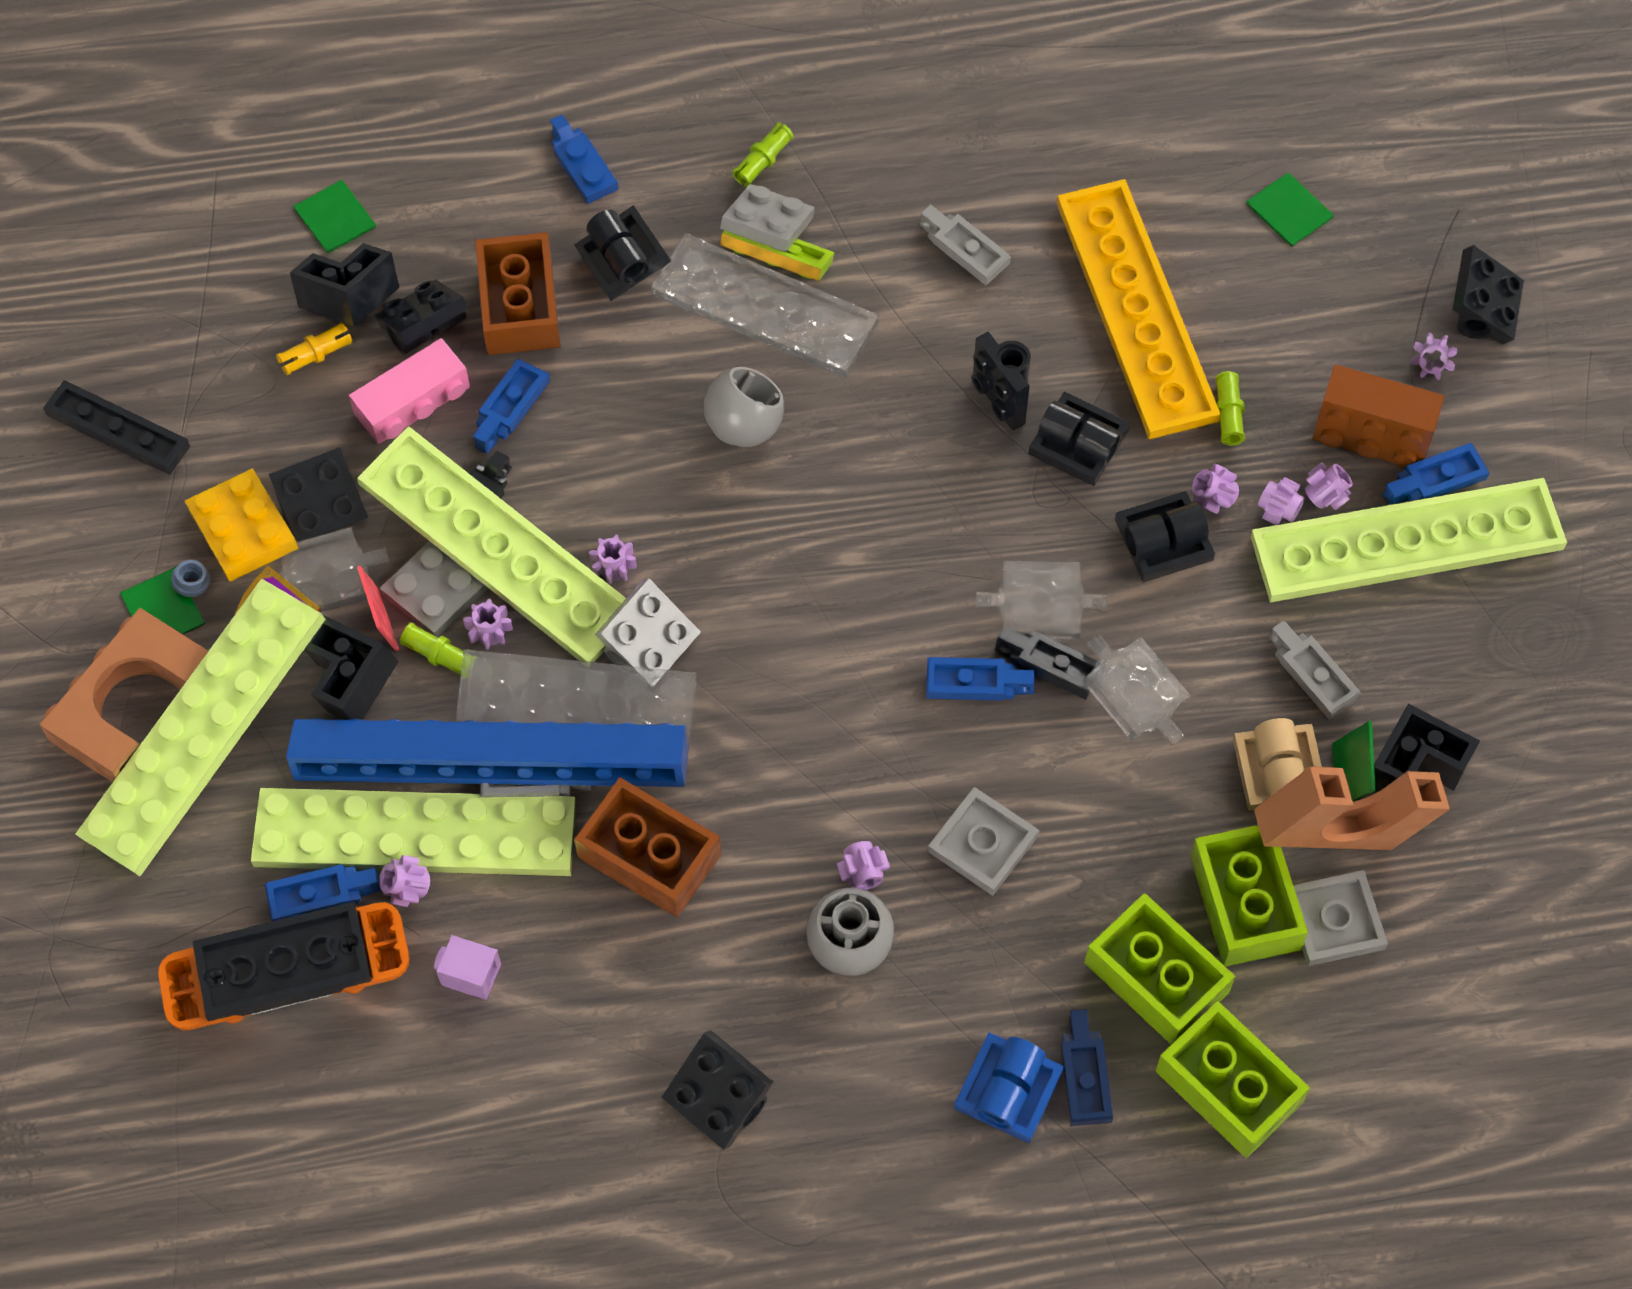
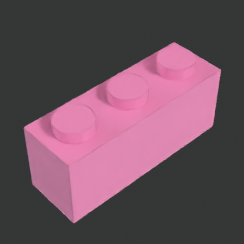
[349,338,470,445]

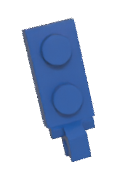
[550,114,619,204]
[473,358,550,454]
[1382,443,1490,505]
[926,657,1034,701]
[264,864,381,922]

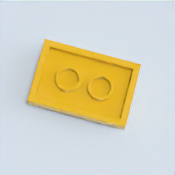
[185,468,299,582]

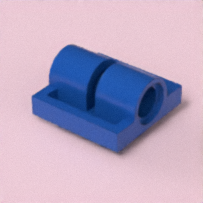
[954,1032,1064,1144]

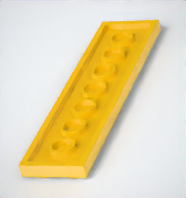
[1056,179,1221,440]

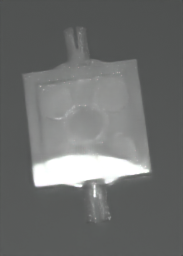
[280,527,389,612]
[976,561,1107,639]
[1082,633,1191,746]

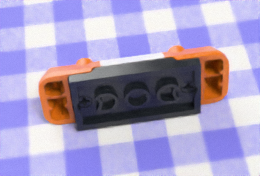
[158,902,410,1031]

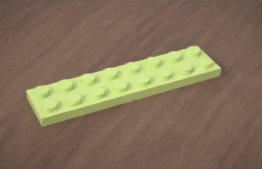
[357,426,626,668]
[1250,478,1567,603]
[75,579,326,877]
[251,788,577,876]

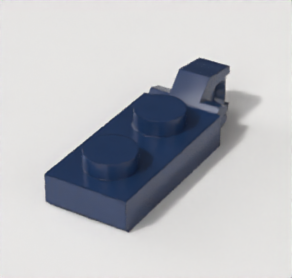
[1061,1009,1113,1126]

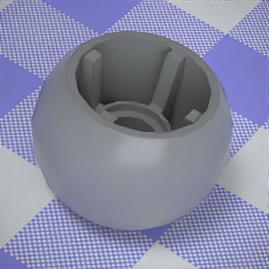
[703,367,785,447]
[806,888,894,976]

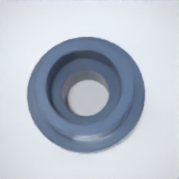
[171,560,210,597]

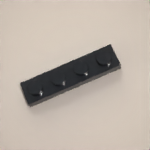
[43,380,191,475]

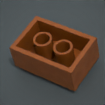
[475,232,561,355]
[1312,364,1445,468]
[574,777,722,918]

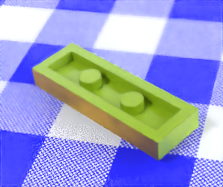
[720,230,834,281]

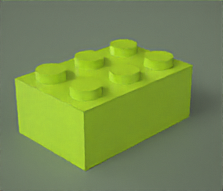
[1190,825,1308,967]
[1084,893,1235,1045]
[1155,1001,1310,1159]

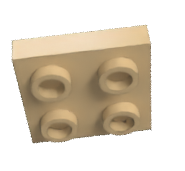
[1233,718,1322,811]

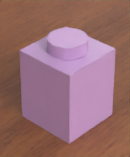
[434,935,501,1000]

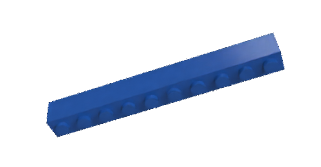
[286,718,689,787]

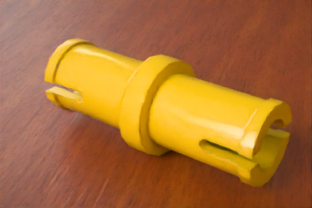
[276,323,352,376]

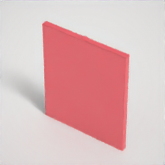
[357,566,400,652]

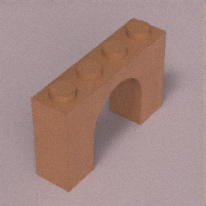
[39,608,208,783]
[1254,767,1450,850]

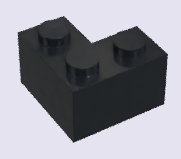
[290,243,400,327]
[304,615,399,720]
[1374,703,1481,792]

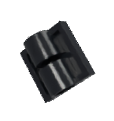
[574,205,671,301]
[1452,245,1524,344]
[375,280,468,355]
[971,331,1031,431]
[1028,391,1130,486]
[268,447,368,545]
[1115,491,1215,583]
[661,1030,773,1150]

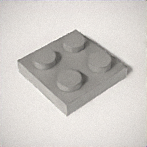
[720,184,815,252]
[380,541,489,637]
[928,787,1040,896]
[1293,870,1388,966]

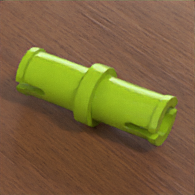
[732,122,794,187]
[1215,371,1245,446]
[400,622,479,679]

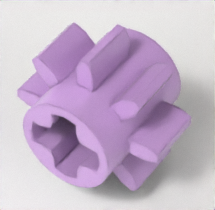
[1411,332,1458,380]
[1305,462,1353,510]
[1192,463,1239,514]
[1258,477,1305,525]
[589,535,637,585]
[463,599,513,650]
[837,841,890,890]
[379,855,430,907]

